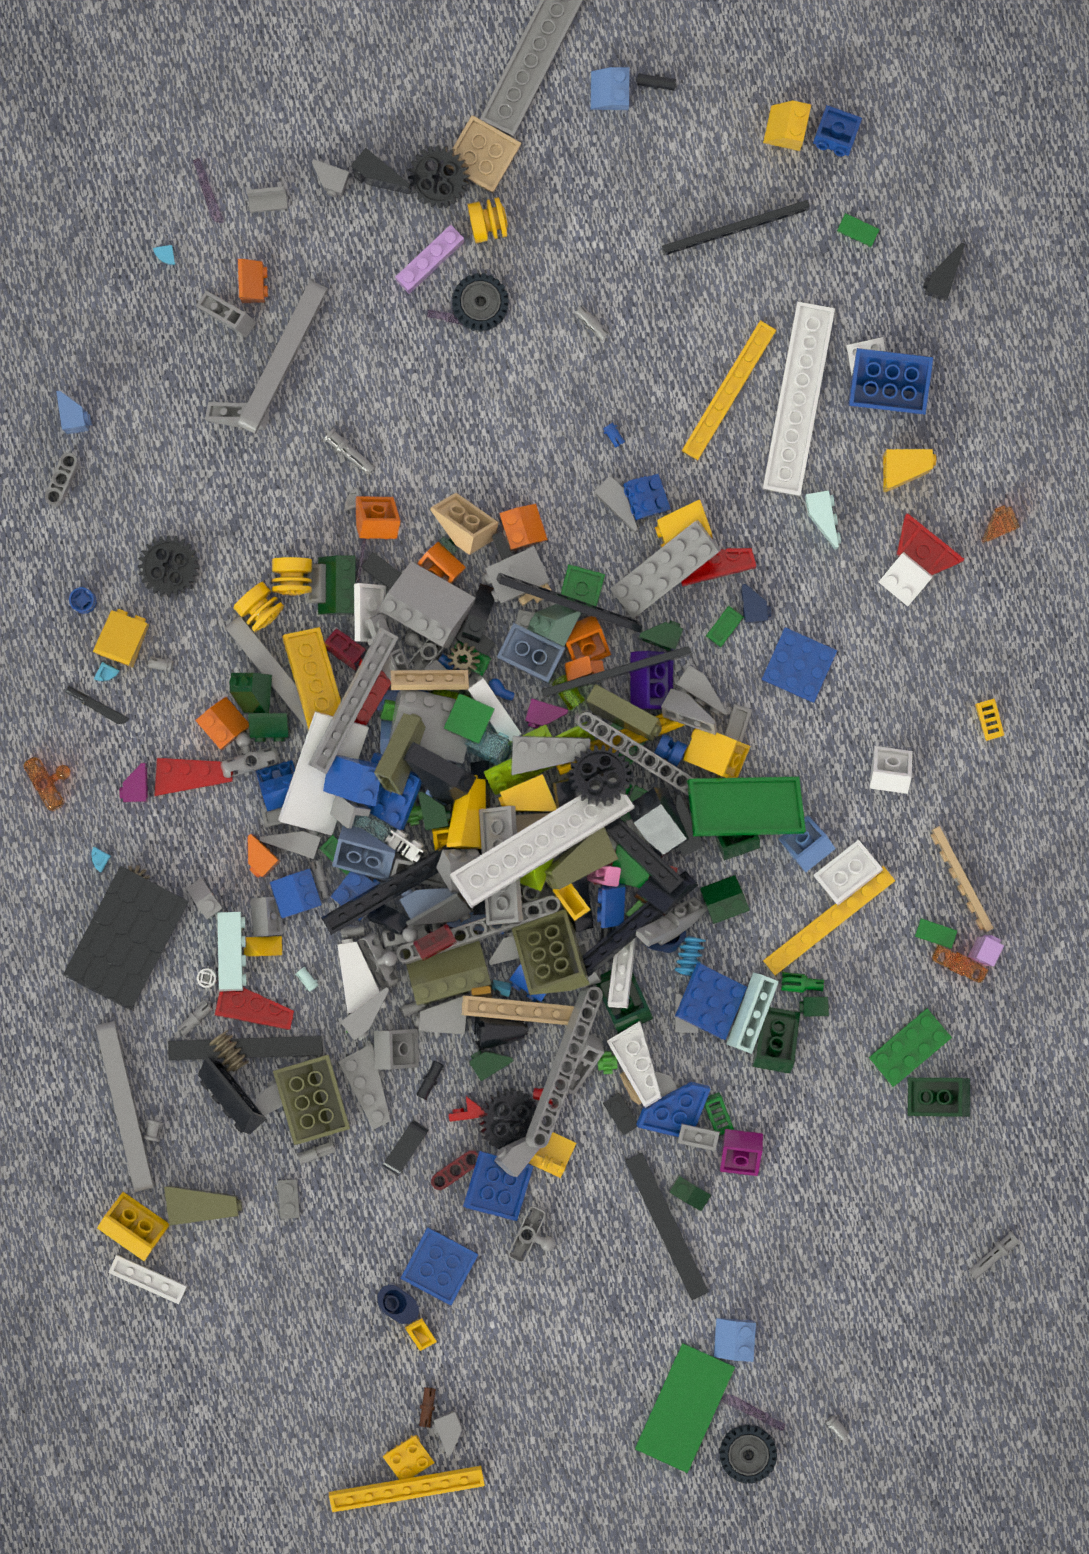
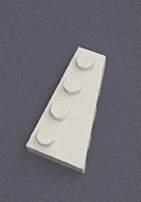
[607,1021,662,1108]

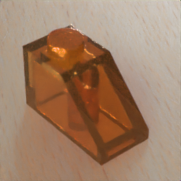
[981,505,1020,544]

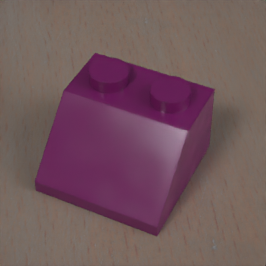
[720,1129,763,1176]

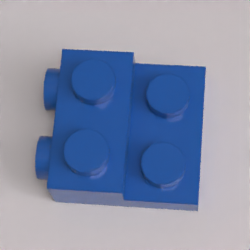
[813,105,862,157]
[623,474,671,520]
[330,871,380,921]

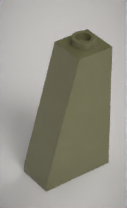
[586,684,662,741]
[374,713,426,795]
[545,827,618,889]
[164,1185,242,1226]

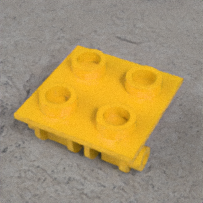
[529,1132,577,1178]
[383,1435,435,1480]

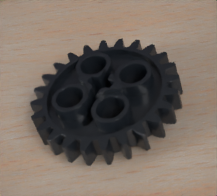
[408,145,470,208]
[137,535,200,598]
[569,745,632,806]
[478,1088,537,1150]

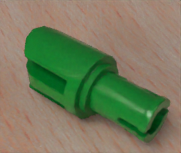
[781,972,824,993]

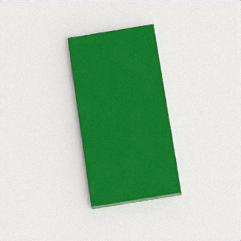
[687,777,806,836]
[635,1343,735,1473]

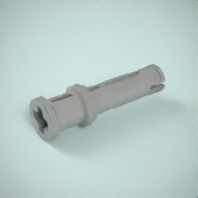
[323,428,376,476]
[968,1230,1021,1280]

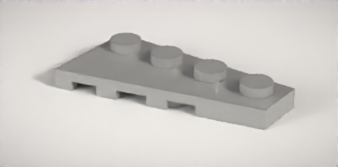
[511,736,590,775]

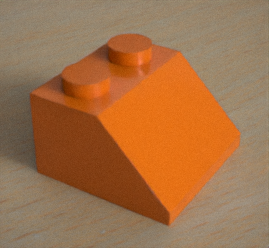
[238,259,268,303]
[356,496,401,539]
[499,504,548,552]
[417,542,466,584]
[565,616,611,661]
[195,697,249,750]
[248,834,281,878]

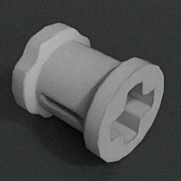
[143,1119,164,1142]

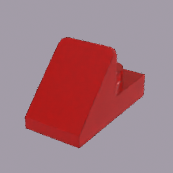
[449,1095,484,1122]

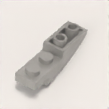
[366,613,409,681]
[635,897,707,947]

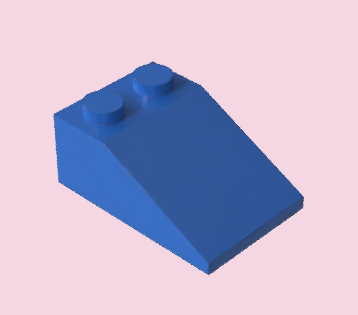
[323,755,383,807]

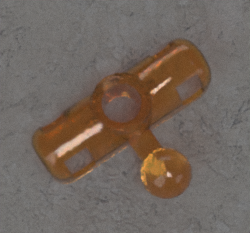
[23,757,71,812]
[932,945,989,983]

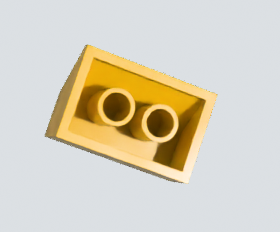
[97,1192,169,1261]

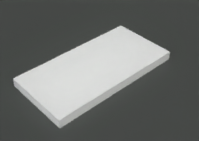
[278,711,369,835]

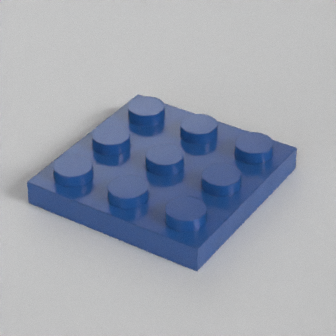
[761,627,837,703]
[364,752,422,830]
[675,963,747,1040]
[463,1151,534,1221]
[400,1227,478,1306]

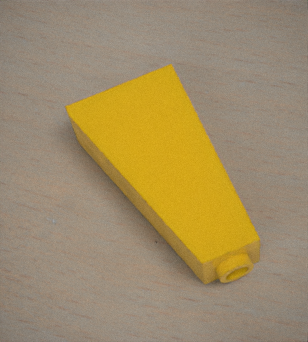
[447,775,486,850]

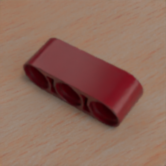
[431,1150,479,1190]

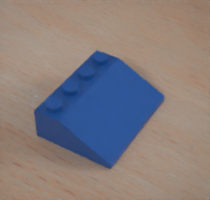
[848,348,934,415]

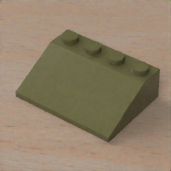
[512,909,590,995]
[403,930,492,1006]
[273,1054,350,1145]

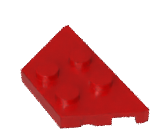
[896,513,964,575]

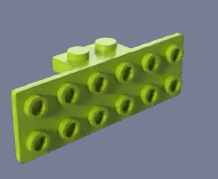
[484,721,596,795]

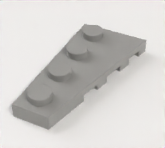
[338,1044,391,1130]

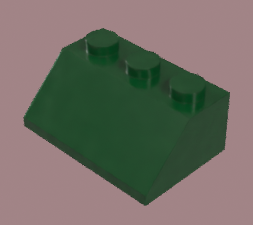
[318,555,356,615]

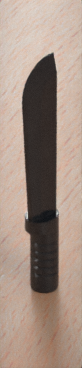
[65,686,129,724]

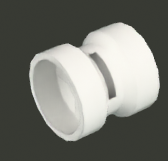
[197,968,217,988]

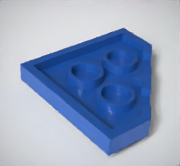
[636,1082,710,1137]

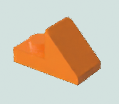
[564,656,604,682]

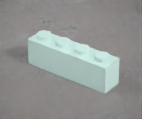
[217,912,247,991]
[726,972,779,1054]

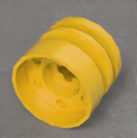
[467,197,508,244]
[272,557,312,596]
[233,581,285,632]

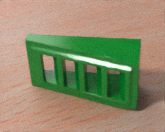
[704,1092,734,1136]

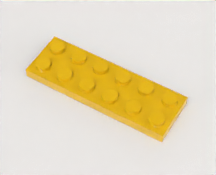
[282,627,341,729]

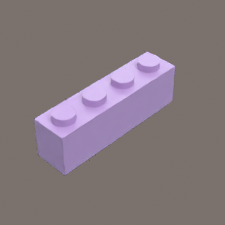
[395,225,464,294]
[968,935,1004,967]

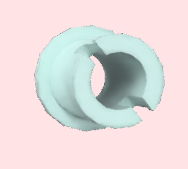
[295,967,318,992]

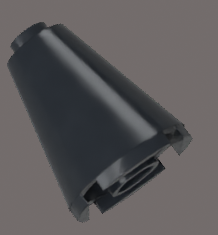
[474,1016,528,1050]

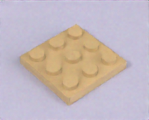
[447,115,522,193]

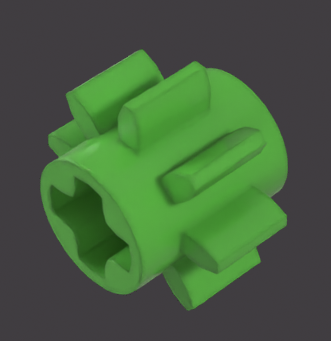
[407,802,423,826]
[598,1051,618,1074]

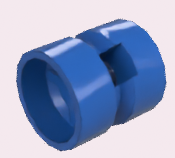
[69,587,97,614]
[654,734,688,767]

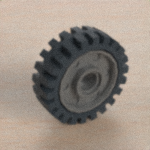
[452,273,509,332]
[720,1424,777,1484]

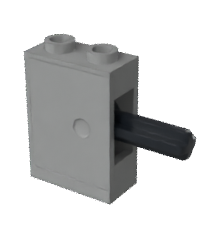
[483,532,550,605]

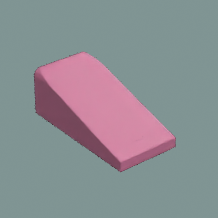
[587,865,621,887]

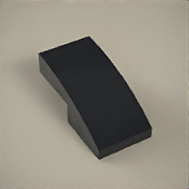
[367,905,410,935]

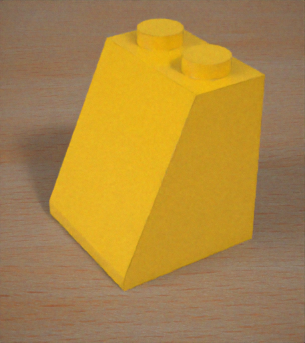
[763,100,811,151]
[883,449,936,492]
[655,500,713,548]
[93,608,149,667]
[683,728,751,778]
[498,774,557,812]

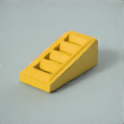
[975,698,1005,741]

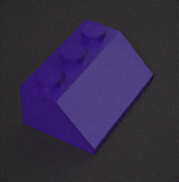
[630,651,673,710]

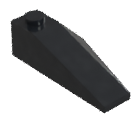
[404,742,477,805]

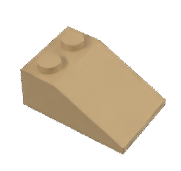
[431,493,499,555]

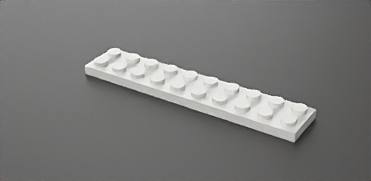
[763,301,835,496]
[450,778,634,908]

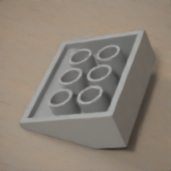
[378,561,476,648]
[389,690,469,765]

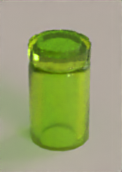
[551,674,585,711]

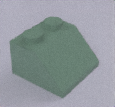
[527,604,581,647]

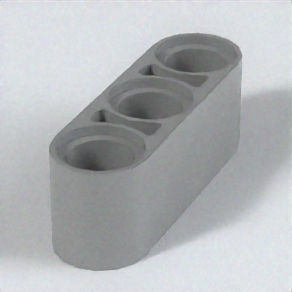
[45,452,79,507]

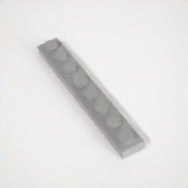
[308,628,398,774]

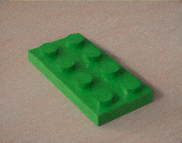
[868,1008,952,1087]

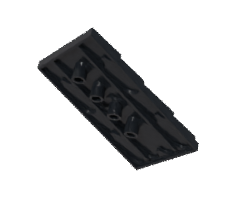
[63,866,189,1010]

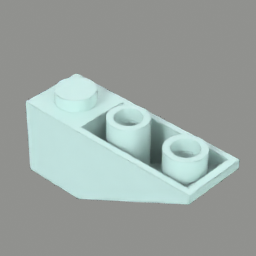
[805,490,841,549]

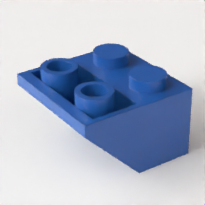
[256,760,295,812]
[597,883,625,928]

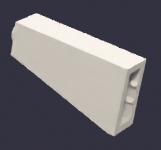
[466,673,521,745]
[338,938,387,1013]

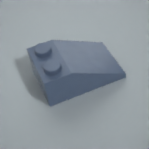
[497,623,566,684]
[332,825,396,880]
[400,888,458,919]

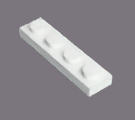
[608,938,636,1008]
[108,1254,187,1304]

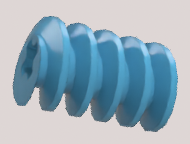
[674,936,706,976]

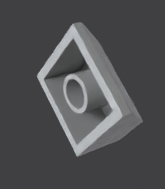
[436,849,481,893]
[374,1029,419,1070]

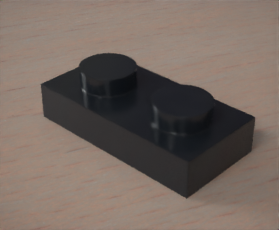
[603,1093,638,1135]

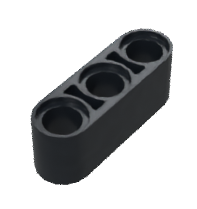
[382,1119,429,1176]

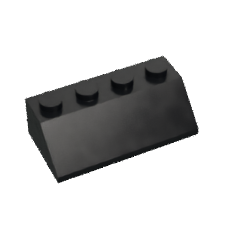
[198,1057,267,1135]

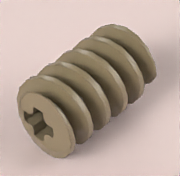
[210,1030,249,1072]

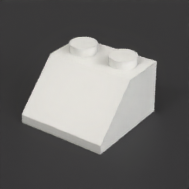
[870,746,913,794]

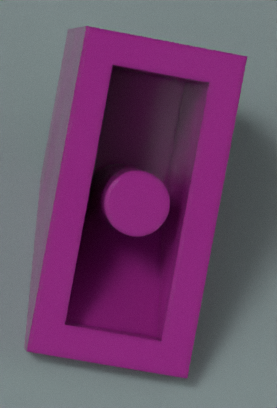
[525,699,568,729]
[119,763,148,803]

